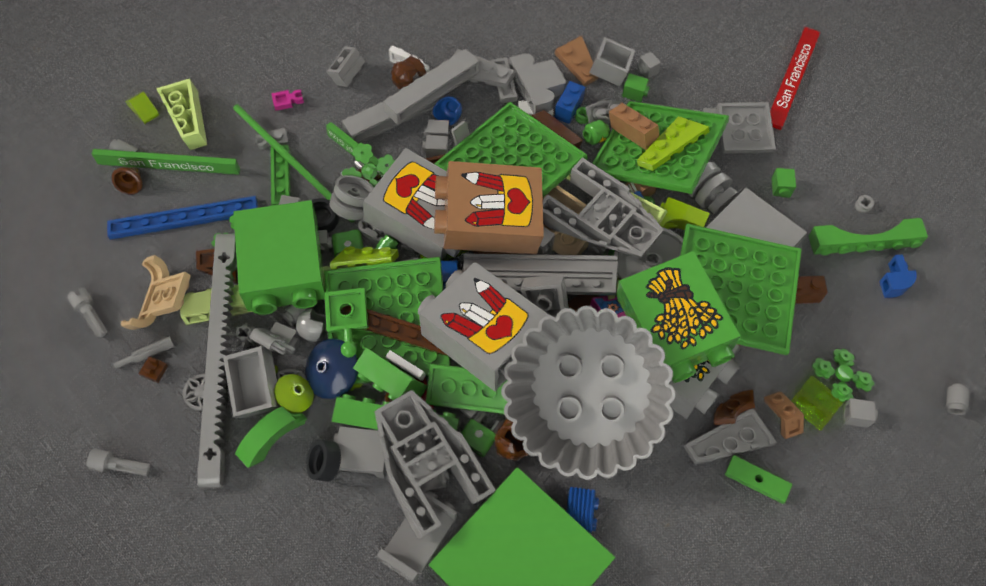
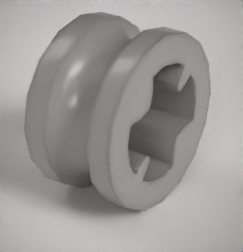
[855,195,874,214]

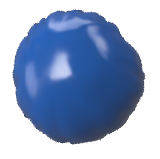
[432,96,462,126]

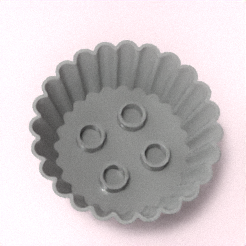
[501,306,676,480]

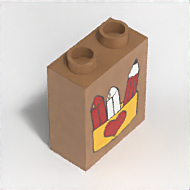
[434,161,544,254]

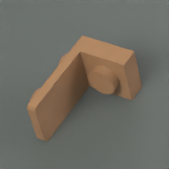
[764,392,804,439]

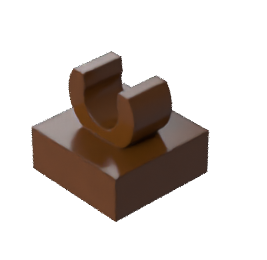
[138,356,169,383]

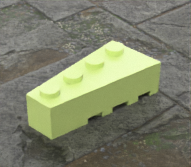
[156,79,207,150]

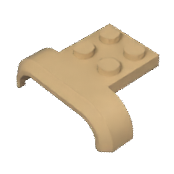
[121,255,191,330]

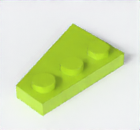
[330,246,399,270]

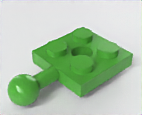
[324,288,368,357]

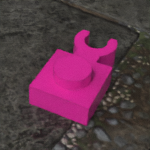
[271,90,304,111]

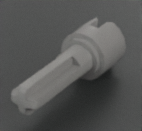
[67,287,107,338]
[86,449,151,476]

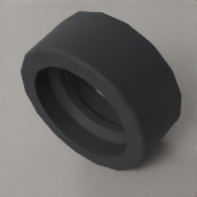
[312,198,339,233]
[306,440,341,482]

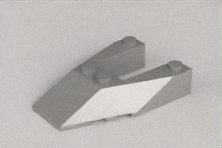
[543,157,664,258]
[374,390,496,539]

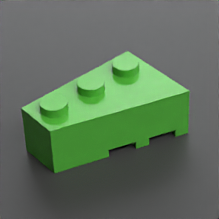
[353,348,428,400]

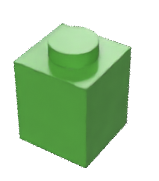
[622,73,650,102]
[771,168,796,198]

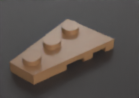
[555,36,598,86]

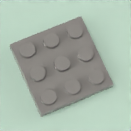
[716,102,776,154]

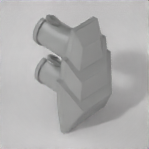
[586,99,621,124]

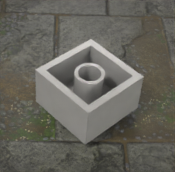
[521,275,569,318]

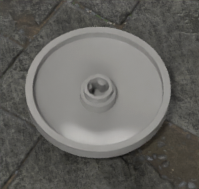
[614,227,683,280]

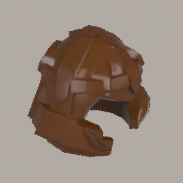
[391,55,426,90]
[495,418,529,461]

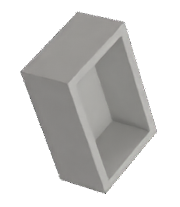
[223,346,281,418]

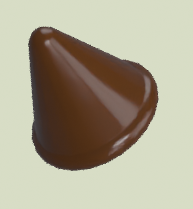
[111,167,143,195]

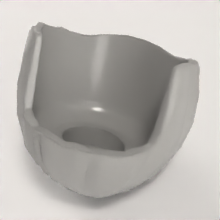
[296,309,326,342]

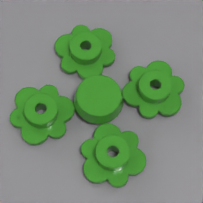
[342,143,395,187]
[812,348,875,402]

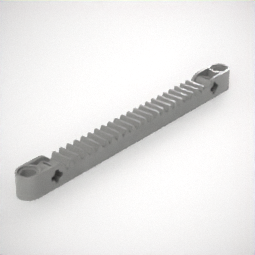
[197,233,237,488]

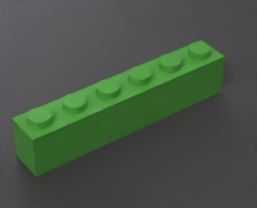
[332,394,460,432]

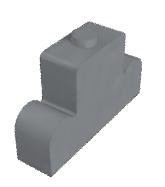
[509,54,566,114]

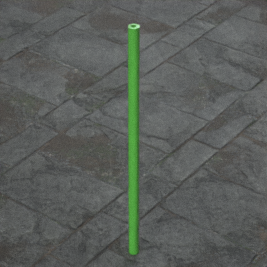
[233,104,355,223]

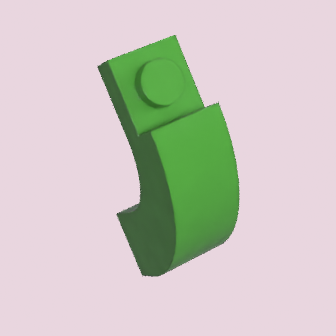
[235,406,307,468]

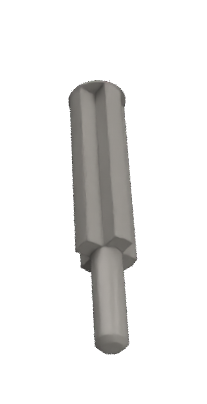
[113,336,175,368]

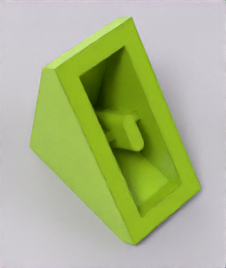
[125,92,159,124]

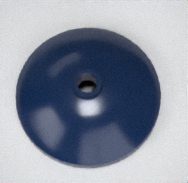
[305,339,358,399]

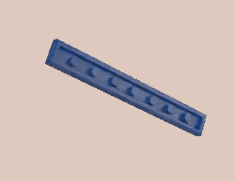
[107,196,258,240]

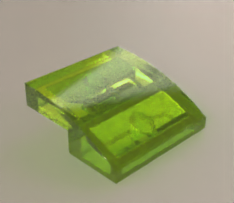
[791,376,844,431]

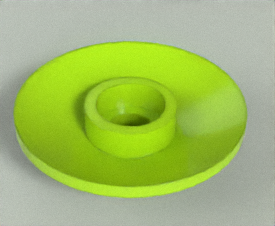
[274,374,314,413]

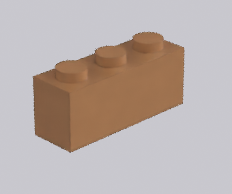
[609,103,659,150]

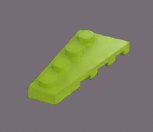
[637,116,710,171]

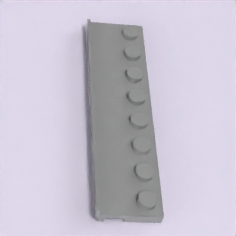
[462,254,618,296]

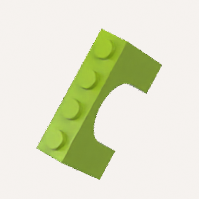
[660,197,710,231]

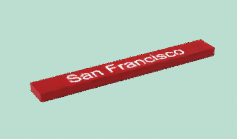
[770,27,820,130]

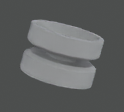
[688,162,732,208]
[329,175,374,220]

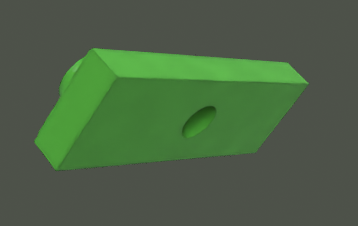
[724,455,792,504]

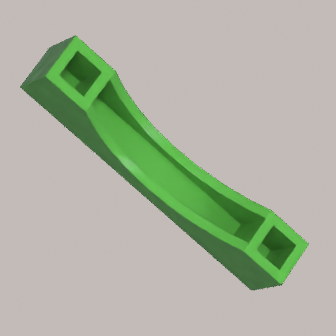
[808,218,928,255]

